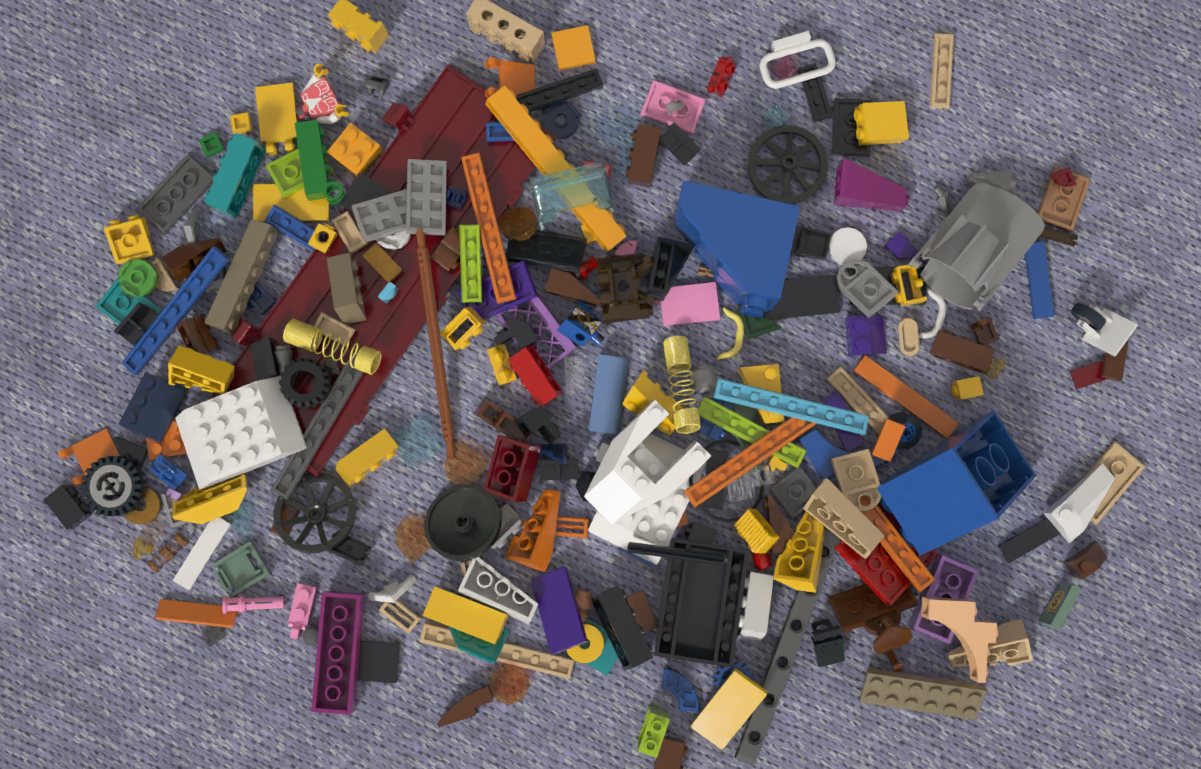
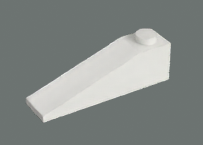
[1043,463,1115,543]

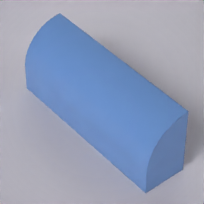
[589,354,629,435]

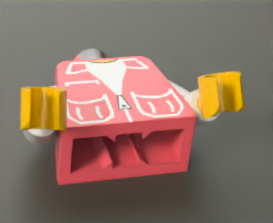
[295,64,349,125]

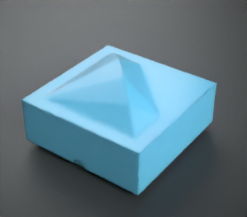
[378,282,398,304]

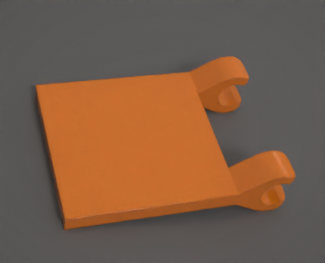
[485,57,535,98]
[58,428,121,486]

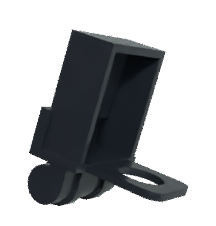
[790,226,831,261]
[811,619,845,667]

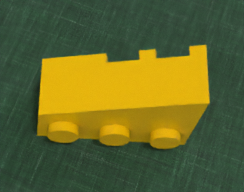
[328,0,389,54]
[737,364,785,425]
[335,428,399,488]

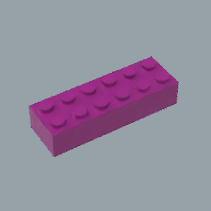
[311,591,365,715]

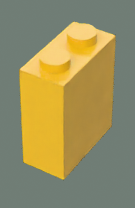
[854,101,909,145]

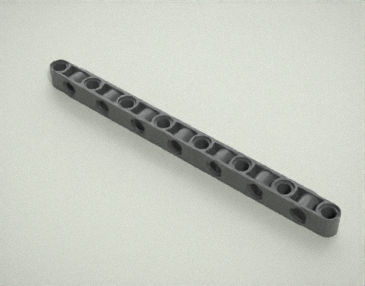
[735,485,840,766]

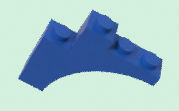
[797,429,898,480]

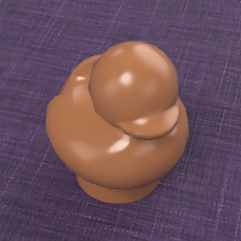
[575,589,593,623]

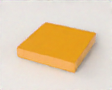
[551,25,596,70]

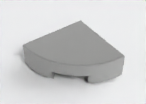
[666,100,685,116]

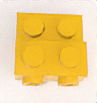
[104,214,155,265]

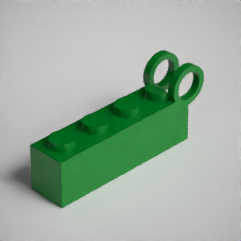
[295,120,345,206]

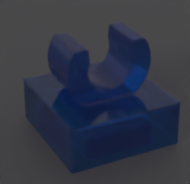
[446,185,467,211]

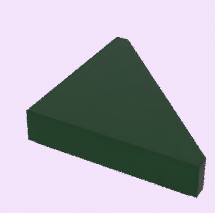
[738,305,782,339]

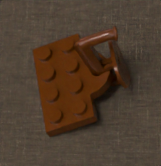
[828,584,918,672]

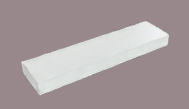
[173,517,232,590]

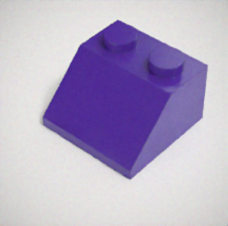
[845,315,887,357]

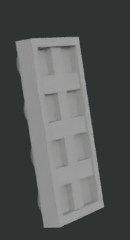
[406,159,446,235]
[352,189,407,243]

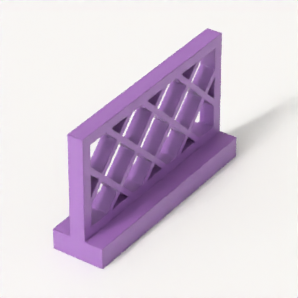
[496,292,578,369]

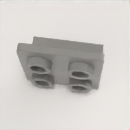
[491,503,523,549]

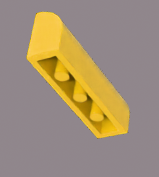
[422,586,509,644]

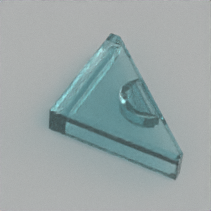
[226,505,254,542]

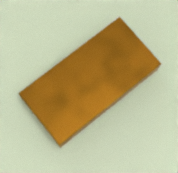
[362,243,403,283]

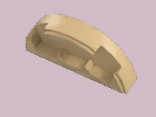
[152,257,179,292]

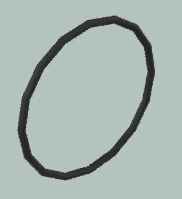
[689,439,765,523]

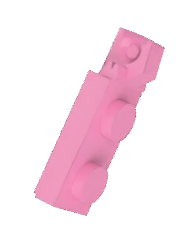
[288,583,317,639]

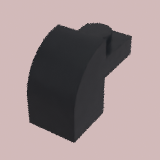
[493,320,541,349]
[514,407,561,443]

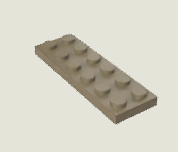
[859,668,986,720]

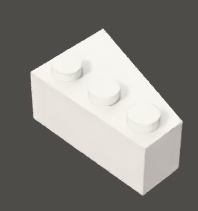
[737,572,774,641]

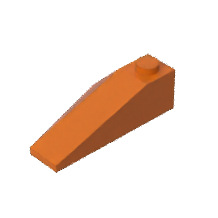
[505,489,561,572]

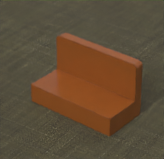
[625,590,657,634]

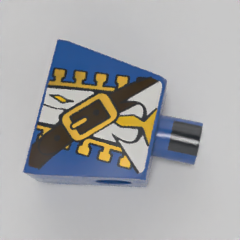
[557,301,605,346]

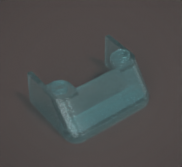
[529,163,614,230]

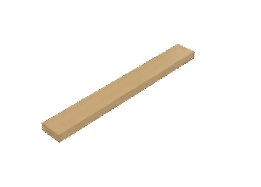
[419,622,575,679]

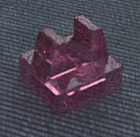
[771,56,799,80]

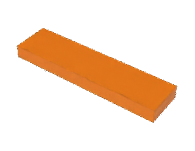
[155,599,238,628]

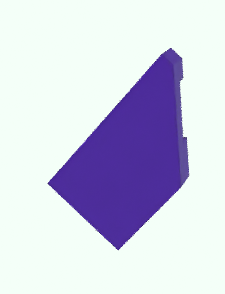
[884,232,922,259]

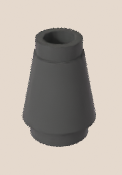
[274,345,293,373]

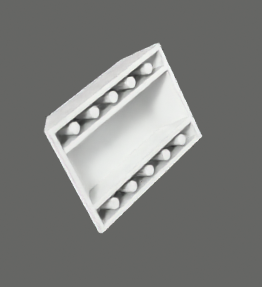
[175,376,307,490]
[588,433,707,565]

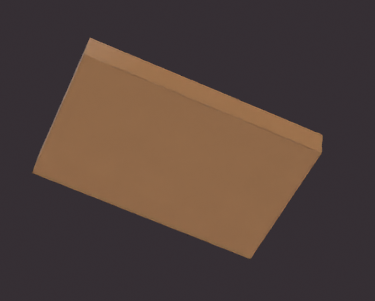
[1037,166,1091,232]

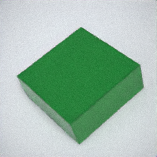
[199,132,225,158]

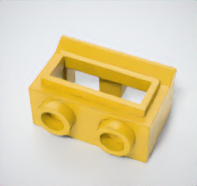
[891,264,927,307]
[440,306,486,350]

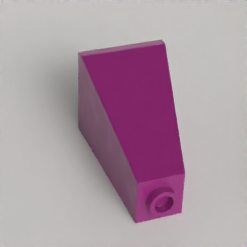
[833,159,909,211]

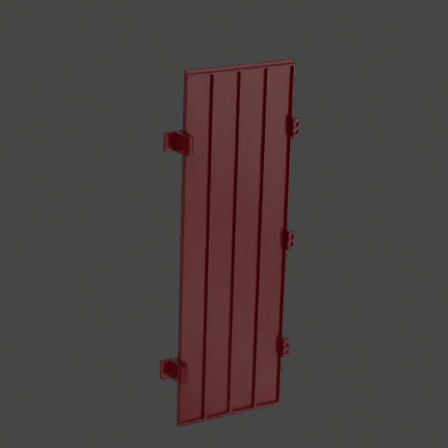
[209,64,557,477]

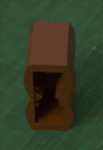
[429,226,460,271]

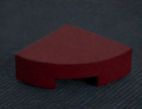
[1050,167,1077,187]

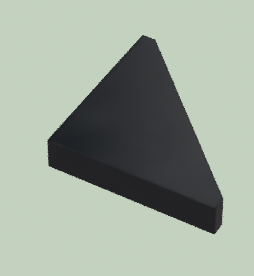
[114,436,148,471]

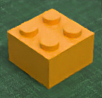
[327,122,384,177]

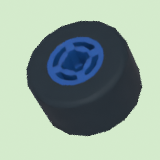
[888,412,922,449]

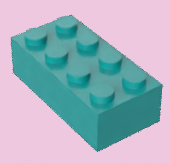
[205,133,266,219]

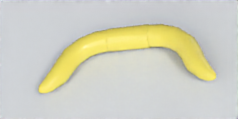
[717,307,744,360]

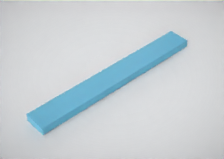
[713,378,869,435]

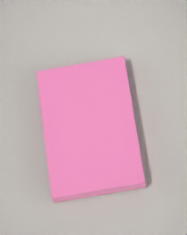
[640,80,706,135]
[660,282,720,327]

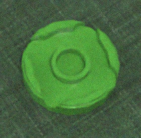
[118,259,158,297]

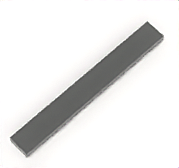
[270,357,365,500]

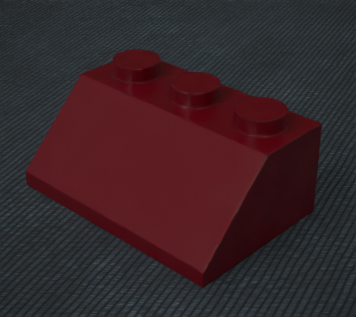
[483,435,541,502]

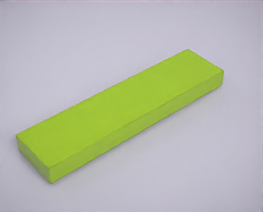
[459,224,482,303]

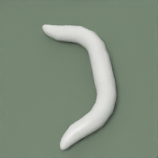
[919,288,946,339]

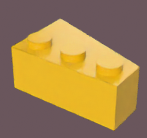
[168,345,235,394]
[622,370,684,436]

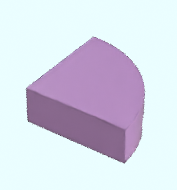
[166,487,186,501]

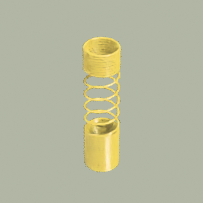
[283,319,381,375]
[663,336,701,434]

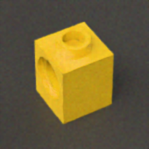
[308,223,338,254]
[951,376,984,401]

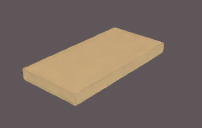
[1080,441,1145,525]

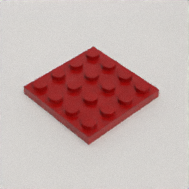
[834,501,938,607]

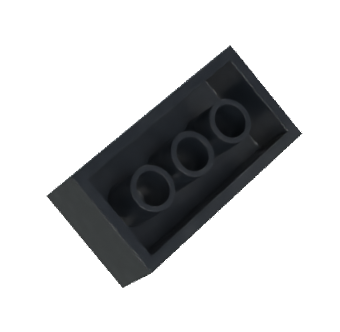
[592,585,653,671]

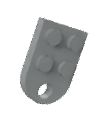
[837,260,898,318]

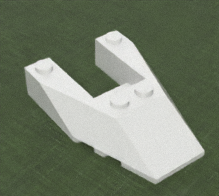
[584,399,711,524]

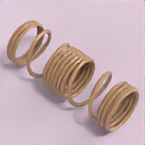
[147,533,188,573]

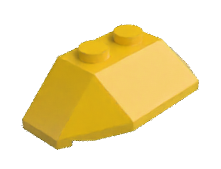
[172,474,247,524]

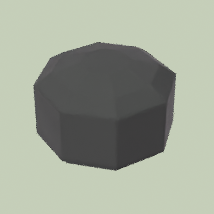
[302,625,319,646]

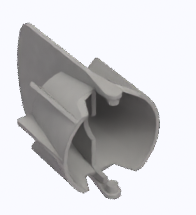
[909,183,1045,312]

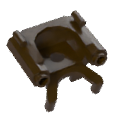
[597,253,660,323]

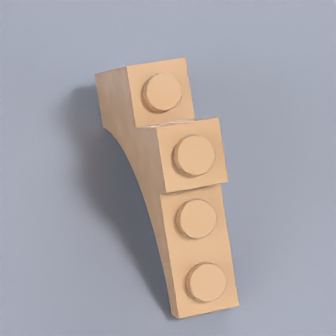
[921,597,998,683]

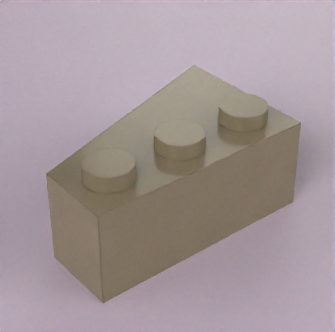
[327,253,367,325]

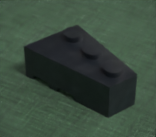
[645,237,695,301]

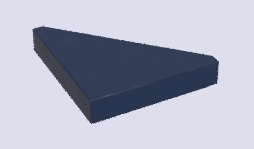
[537,444,567,464]

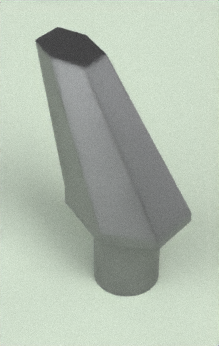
[933,186,951,217]

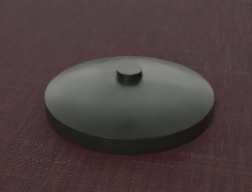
[424,485,502,561]

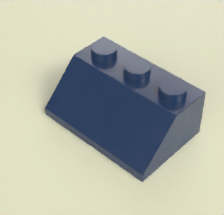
[119,372,187,443]

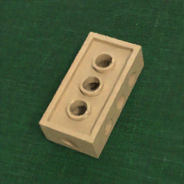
[466,0,545,63]

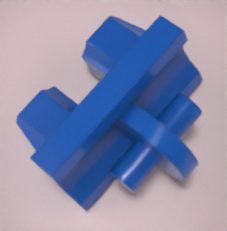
[148,454,188,490]

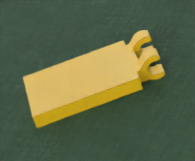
[255,83,298,156]

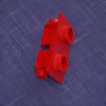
[707,56,736,98]

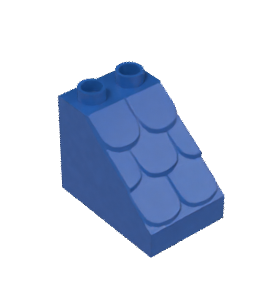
[674,180,800,318]
[877,410,1037,555]

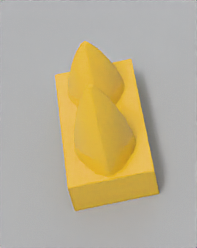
[487,344,517,386]

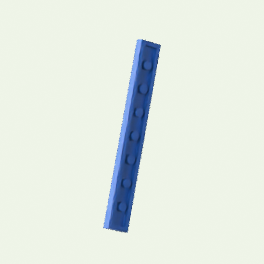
[122,246,230,375]

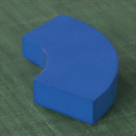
[662,668,699,712]

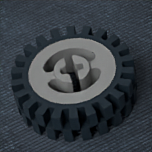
[81,456,147,516]

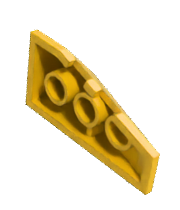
[773,511,825,593]

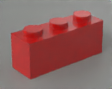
[508,345,564,407]

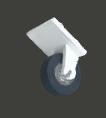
[1071,303,1138,356]

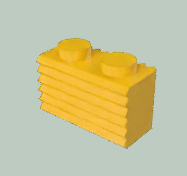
[734,508,779,553]

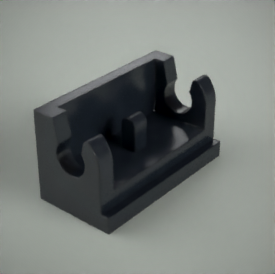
[328,531,372,566]

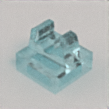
[764,105,789,129]

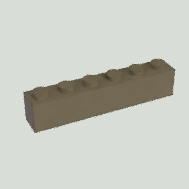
[204,219,278,335]

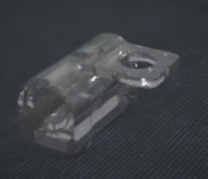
[727,465,774,502]

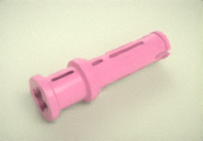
[222,595,284,614]

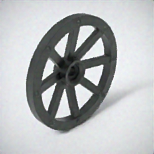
[748,125,828,204]
[273,473,356,553]

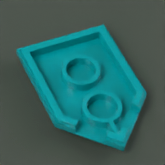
[448,626,510,664]

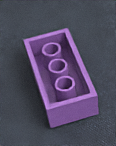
[908,555,979,644]

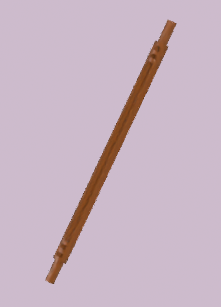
[416,228,456,459]

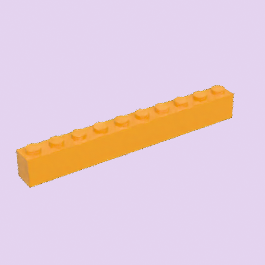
[485,86,626,253]

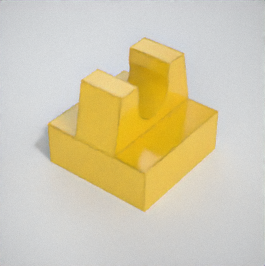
[764,455,788,472]

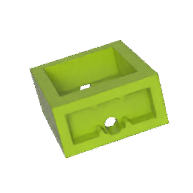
[637,705,670,758]

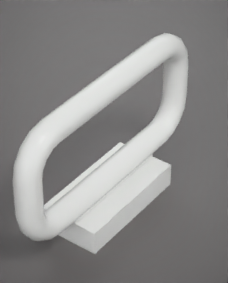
[759,31,836,89]

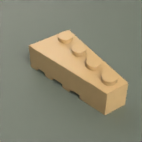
[803,478,884,559]

